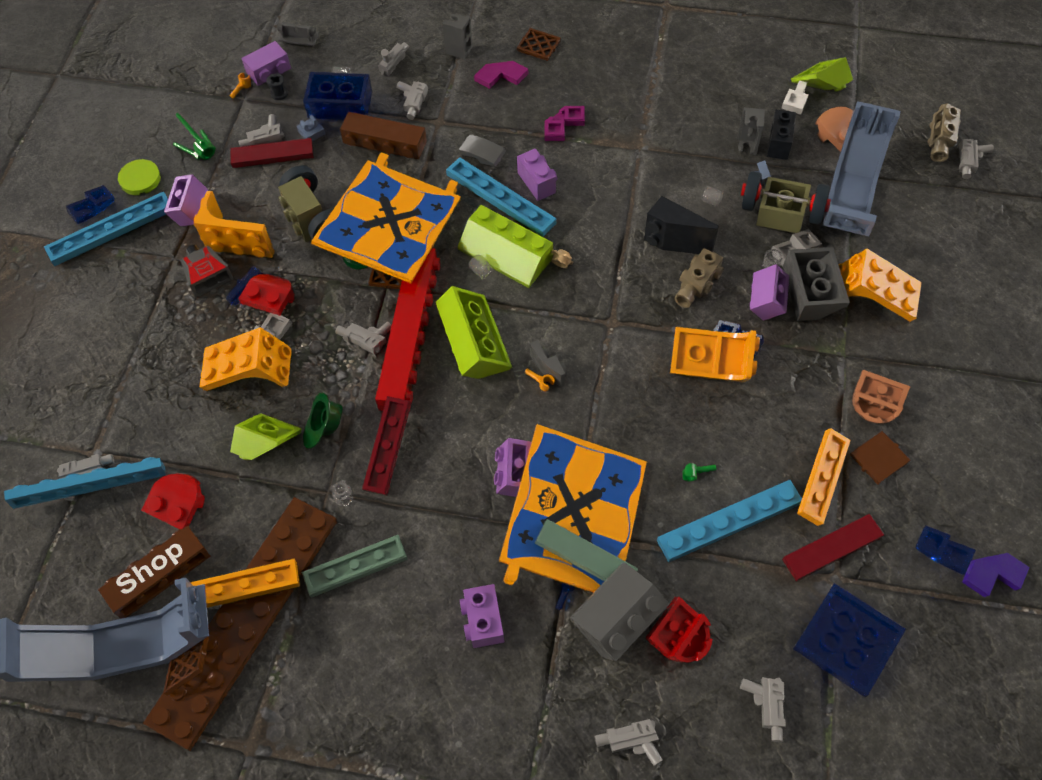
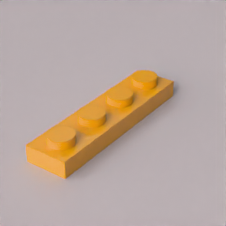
[797,428,851,526]
[190,559,300,608]

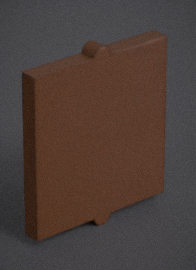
[850,431,911,484]

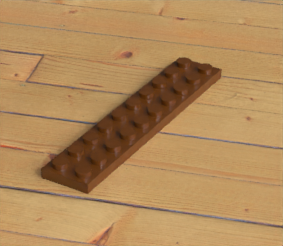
[143,497,338,751]

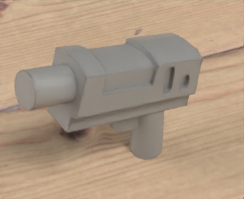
[378,42,409,76]
[397,81,428,120]
[238,114,285,147]
[958,139,994,179]
[335,322,392,355]
[57,454,114,501]
[740,677,786,742]
[594,719,663,766]

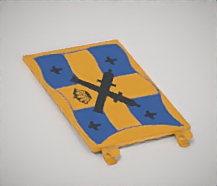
[311,152,461,283]
[499,424,647,593]

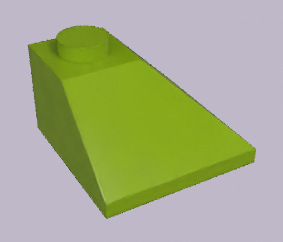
[791,57,853,92]
[230,413,302,460]

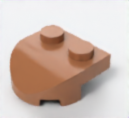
[816,107,853,152]
[852,370,910,424]

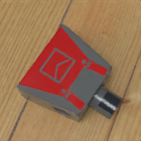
[181,245,234,298]

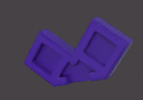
[962,553,1030,597]

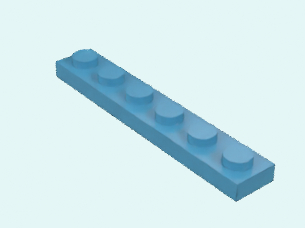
[446,157,556,237]
[44,191,168,266]
[4,457,166,509]
[657,480,802,563]

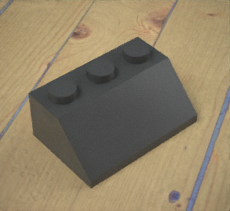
[783,247,850,321]
[570,563,669,661]

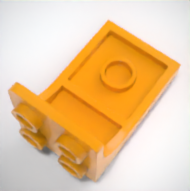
[194,191,274,258]
[838,249,921,322]
[199,327,291,391]
[670,327,760,383]

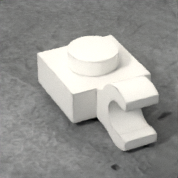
[782,81,808,115]

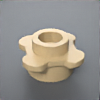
[551,249,573,268]

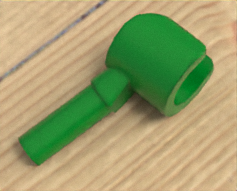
[682,463,716,481]

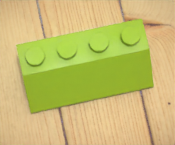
[458,205,553,288]
[436,286,512,379]

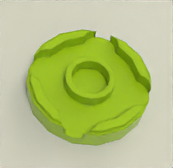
[118,159,161,196]

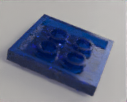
[793,583,906,697]

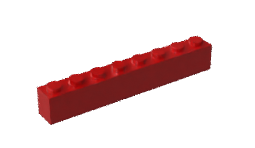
[375,248,440,411]

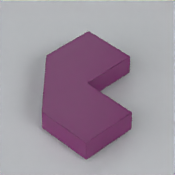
[474,61,529,89]
[545,106,585,141]

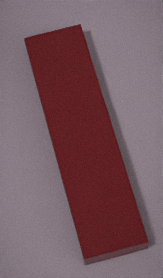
[230,138,314,168]
[362,396,412,496]
[782,514,884,582]

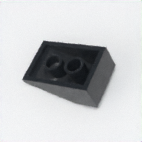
[644,196,719,254]

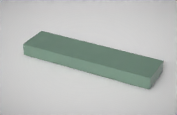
[535,519,638,581]
[302,535,408,598]

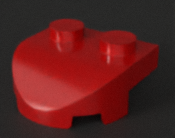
[238,274,295,316]
[141,474,205,529]
[645,597,713,662]

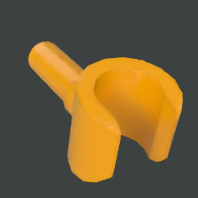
[230,73,251,98]
[525,368,555,391]

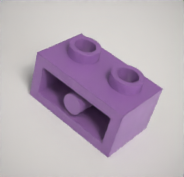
[242,41,291,86]
[517,149,557,201]
[164,174,208,226]
[750,264,789,321]
[494,438,531,497]
[460,584,504,648]

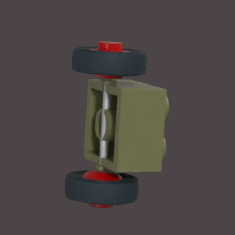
[278,165,333,242]
[741,171,831,233]

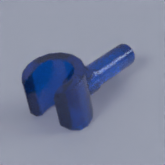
[556,582,576,610]

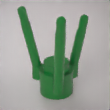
[173,113,216,160]

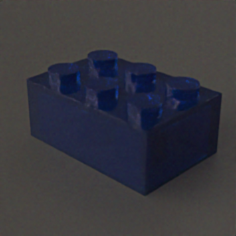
[303,72,373,120]

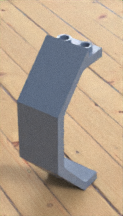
[823,101,901,236]
[0,578,209,682]

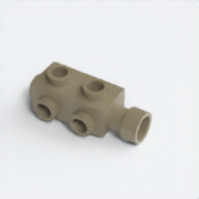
[927,103,961,162]
[675,248,724,308]

